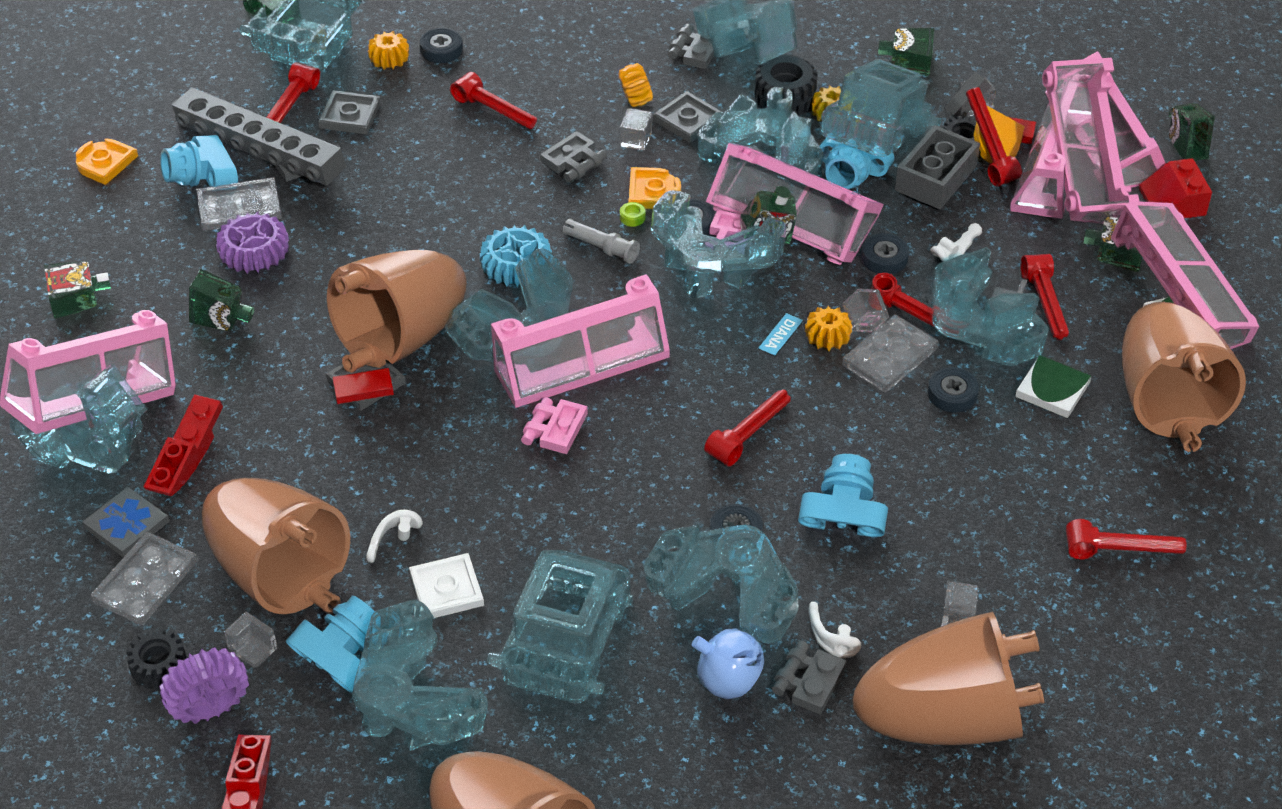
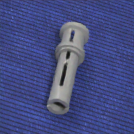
[563,218,640,264]

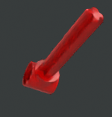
[266,62,320,123]
[450,72,537,129]
[966,87,1022,187]
[1020,254,1069,340]
[870,273,968,340]
[704,389,791,467]
[1066,519,1187,560]

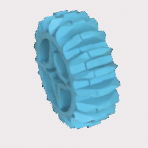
[480,225,552,288]

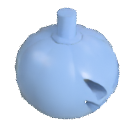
[692,629,764,699]

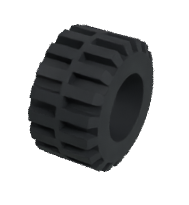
[754,55,818,117]

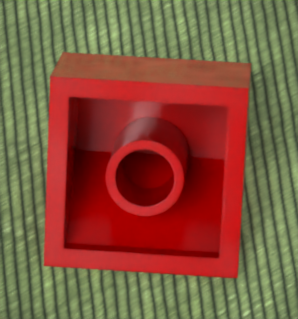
[1139,158,1212,220]

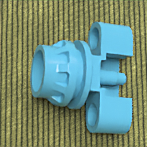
[817,134,894,189]
[160,135,238,190]
[798,454,888,537]
[285,595,384,693]

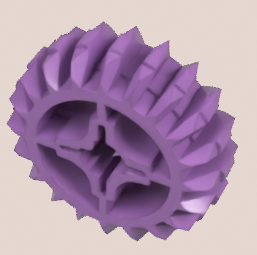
[216,212,289,274]
[159,647,249,724]

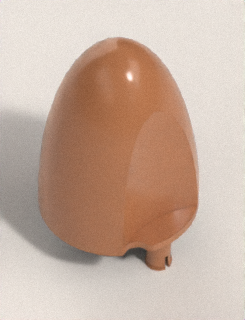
[327,250,467,373]
[1122,302,1246,452]
[202,478,350,614]
[853,612,1044,745]
[429,751,595,809]

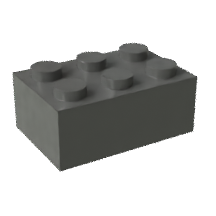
[895,125,980,210]

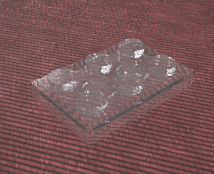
[197,177,282,231]
[842,314,939,393]
[90,532,198,626]

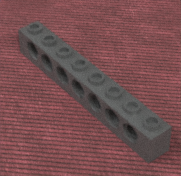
[172,87,347,186]

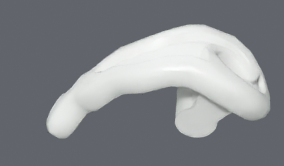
[930,223,982,265]
[366,510,423,563]
[808,602,862,658]

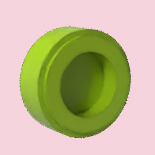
[620,202,646,227]

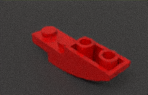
[143,394,223,496]
[222,735,271,809]

